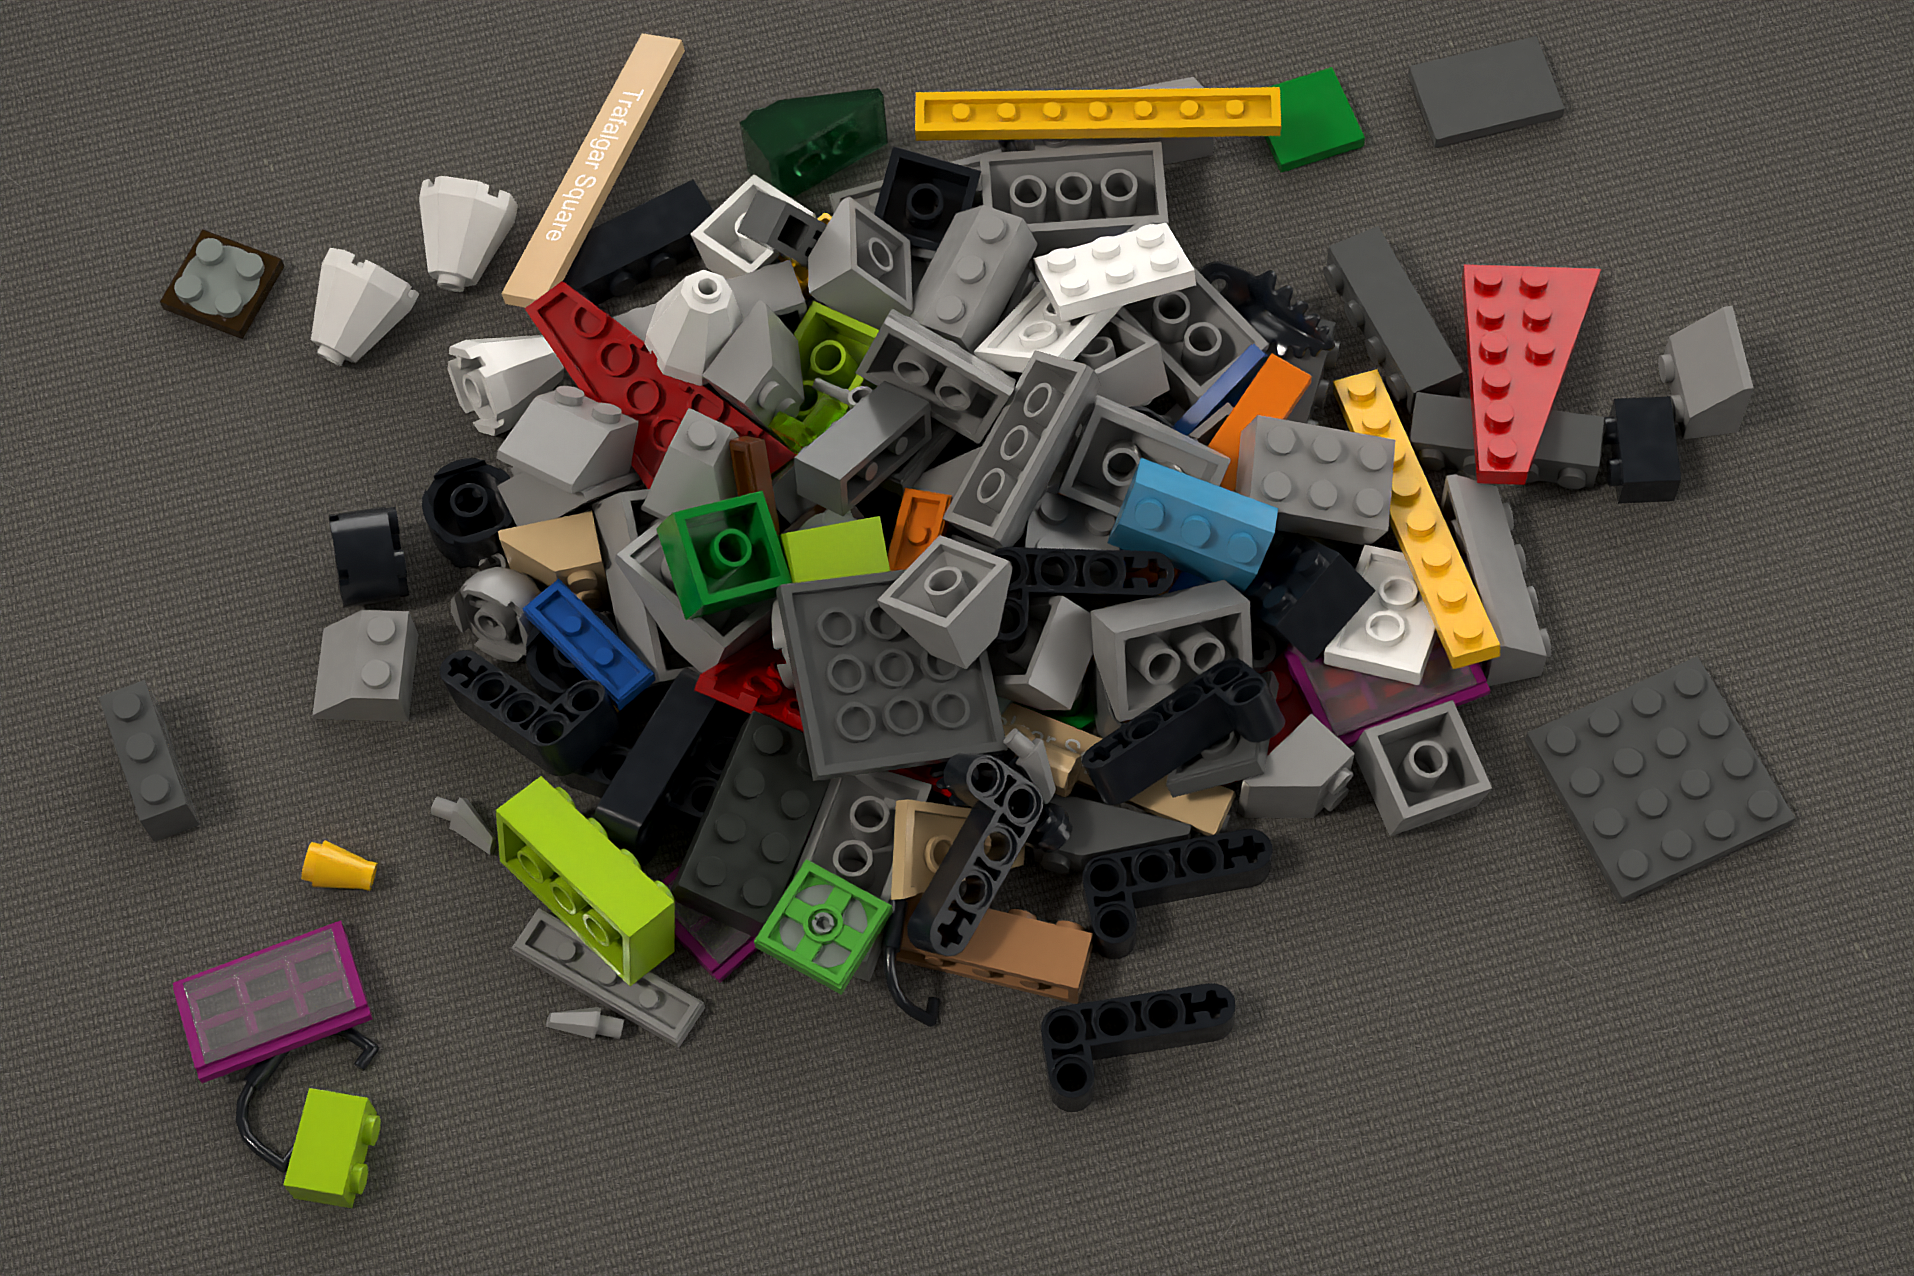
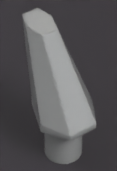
[1003,728,1056,804]
[431,797,496,855]
[546,1007,624,1039]

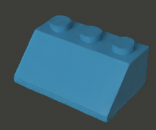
[1107,458,1278,593]

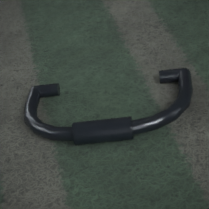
[881,898,940,1027]
[235,1027,379,1173]

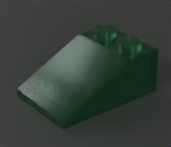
[739,88,888,199]

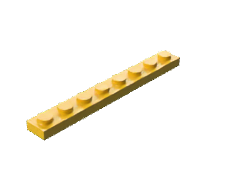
[915,87,1281,141]
[1333,369,1500,669]

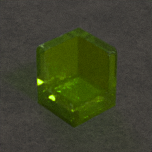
[768,394,847,454]

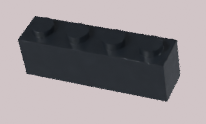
[563,179,714,305]

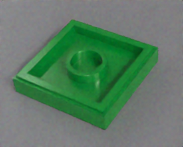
[1264,67,1365,173]

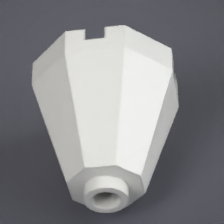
[419,176,518,292]
[311,248,419,366]
[644,270,743,386]
[448,335,564,436]

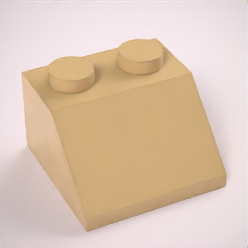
[498,511,612,610]

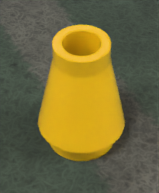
[301,840,378,891]

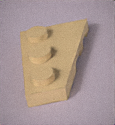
[891,799,1025,900]

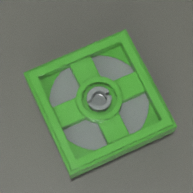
[754,859,893,995]

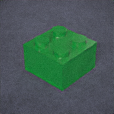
[656,491,793,620]

